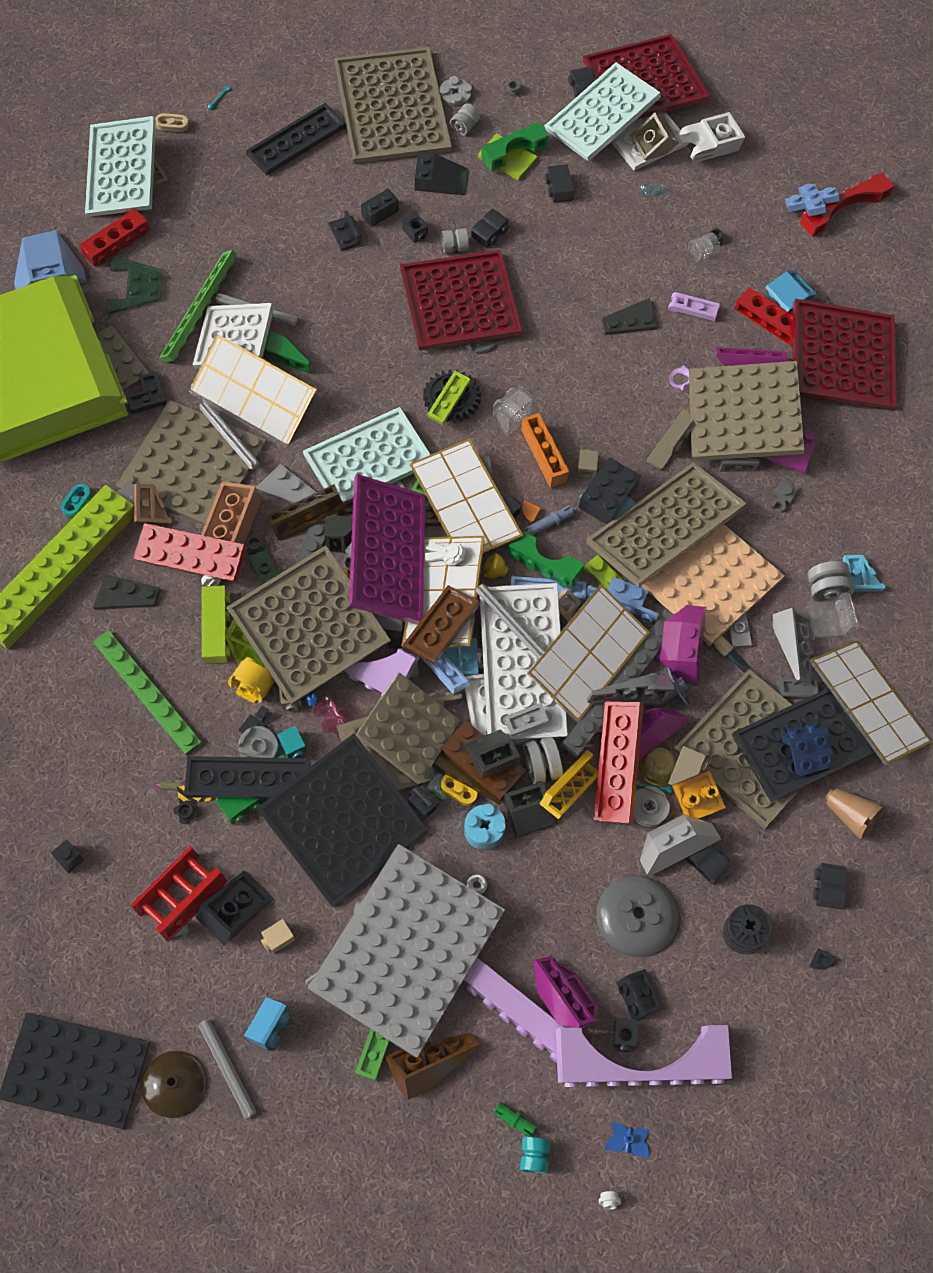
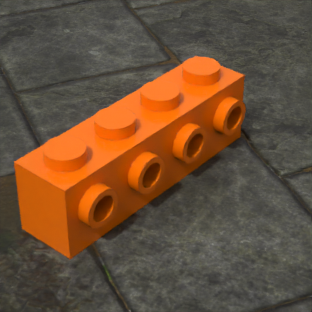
[521,413,569,488]

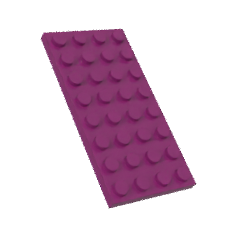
[349,474,425,625]

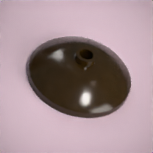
[141,1051,207,1118]

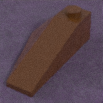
[385,1033,481,1100]

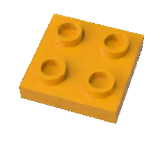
[672,771,725,819]

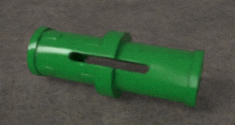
[493,1102,537,1137]

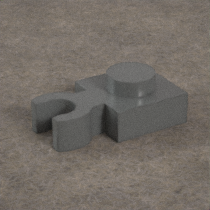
[771,480,798,513]

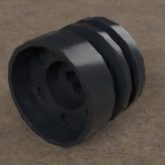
[722,904,772,954]

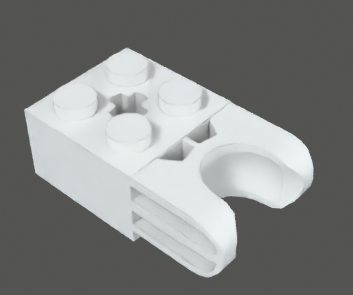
[678,112,745,162]

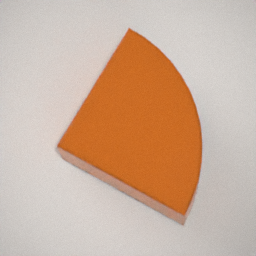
[522,500,541,524]

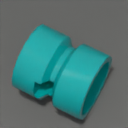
[520,1137,551,1173]

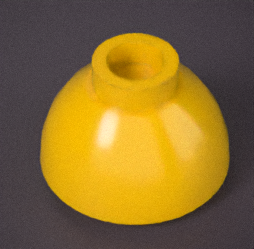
[483,553,508,579]

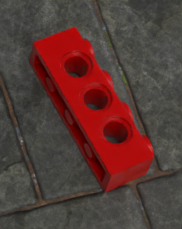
[79,209,149,267]
[734,287,793,346]

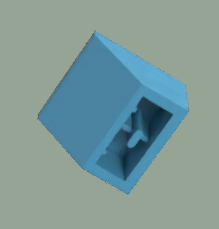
[765,270,817,312]
[244,997,291,1051]

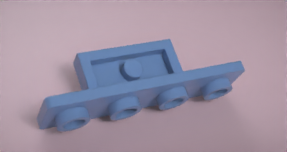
[586,577,659,624]

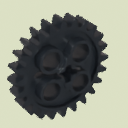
[423,369,481,423]

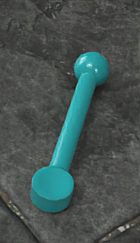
[208,86,230,110]
[636,781,673,794]

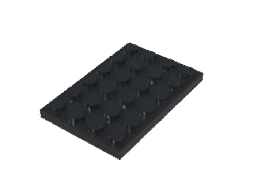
[732,687,875,803]
[0,1013,150,1130]

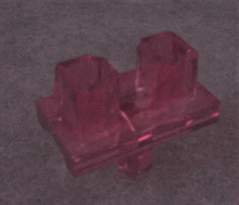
[312,695,346,735]

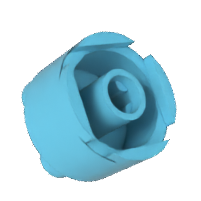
[464,804,505,850]

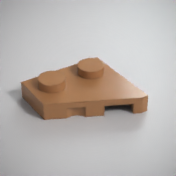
[134,484,172,524]

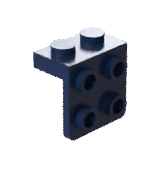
[781,723,834,776]

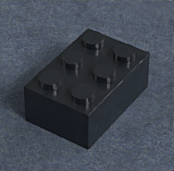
[578,457,641,524]

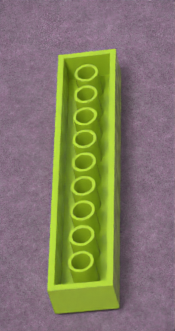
[0,485,134,650]

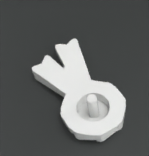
[424,541,465,565]

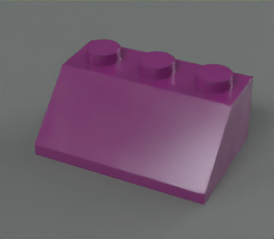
[760,429,819,473]

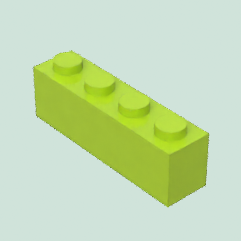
[202,586,231,664]

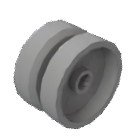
[807,561,854,602]
[523,736,563,784]

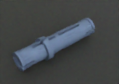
[521,505,574,536]

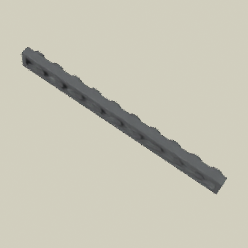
[561,609,674,758]

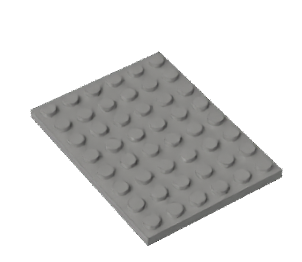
[307,844,505,1058]

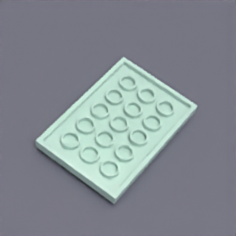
[545,63,661,162]
[85,116,156,217]
[303,407,430,505]

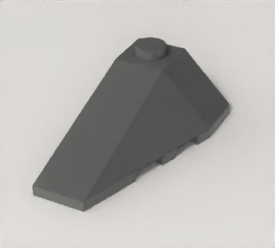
[587,673,674,705]

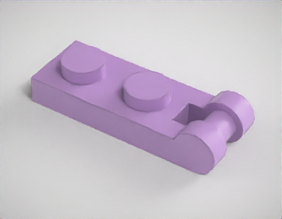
[668,292,720,321]

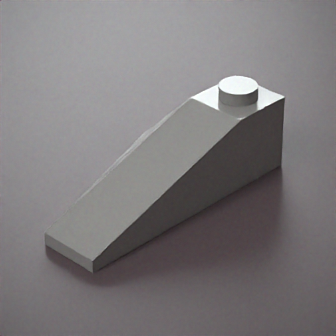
[772,608,815,685]

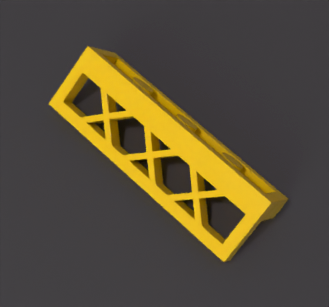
[540,750,599,819]

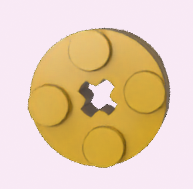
[228,657,274,703]

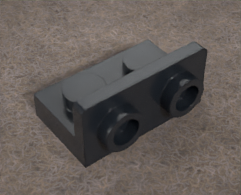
[329,211,362,251]
[616,969,663,1020]

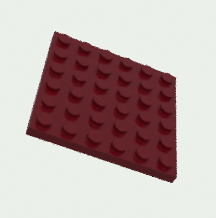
[583,34,710,120]
[400,250,522,351]
[793,298,897,411]

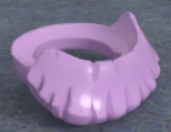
[669,365,690,392]

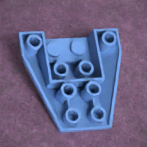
[14,230,87,289]

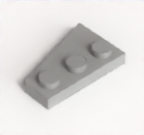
[256,464,316,504]

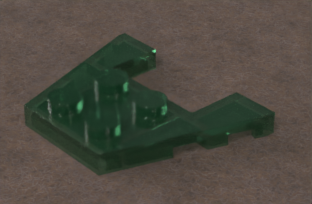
[107,256,163,315]

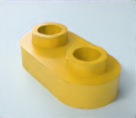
[441,774,477,806]

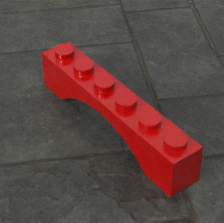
[800,172,894,237]

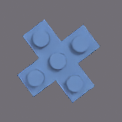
[785,184,839,216]

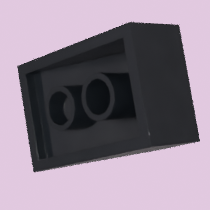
[415,152,468,196]
[195,871,273,946]

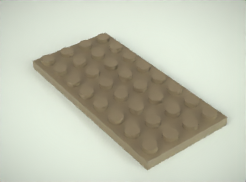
[586,462,747,588]

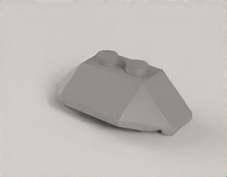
[640,814,721,877]

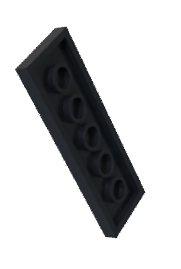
[246,103,346,176]
[184,756,310,799]

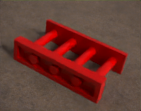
[130,846,228,942]

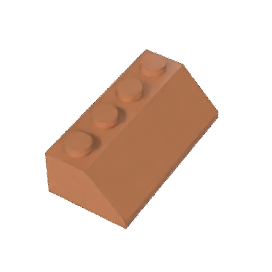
[201,482,262,545]

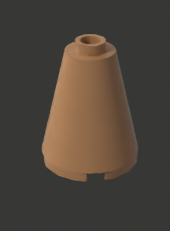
[825,788,885,840]

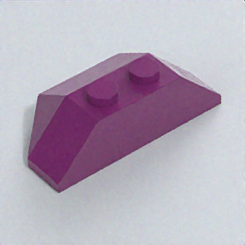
[715,347,788,366]
[660,605,707,683]
[639,708,689,760]
[534,956,598,1028]

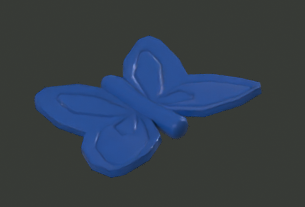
[605,1122,649,1159]

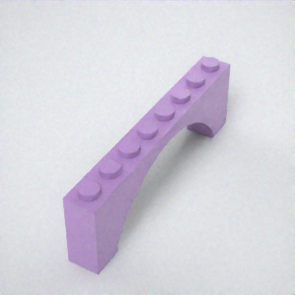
[344,648,420,696]
[556,1025,732,1087]

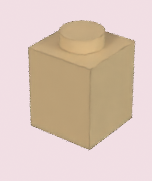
[261,919,295,954]

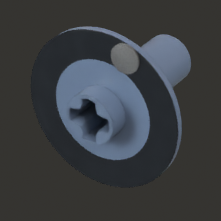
[652,667,690,707]

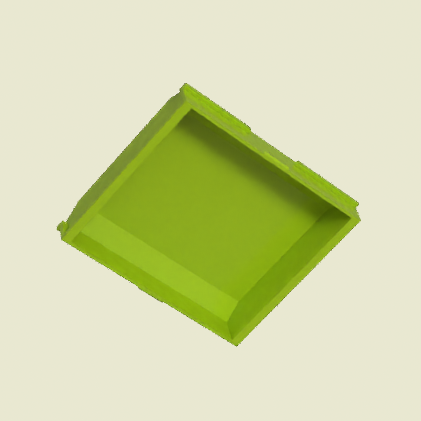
[0,275,128,462]

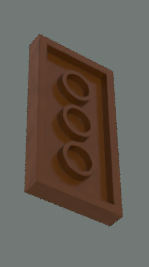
[403,585,480,665]
[440,721,526,800]

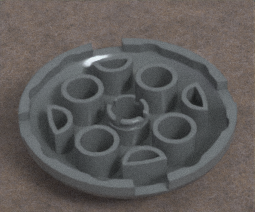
[596,875,678,957]

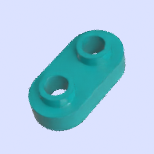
[61,484,91,518]

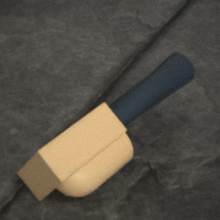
[713,636,749,672]

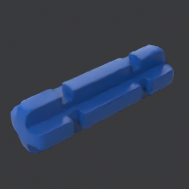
[305,691,319,707]

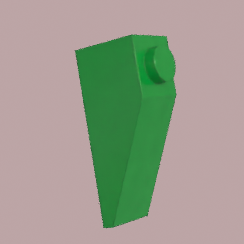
[263,331,310,373]

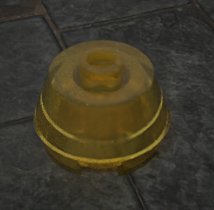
[639,748,677,786]

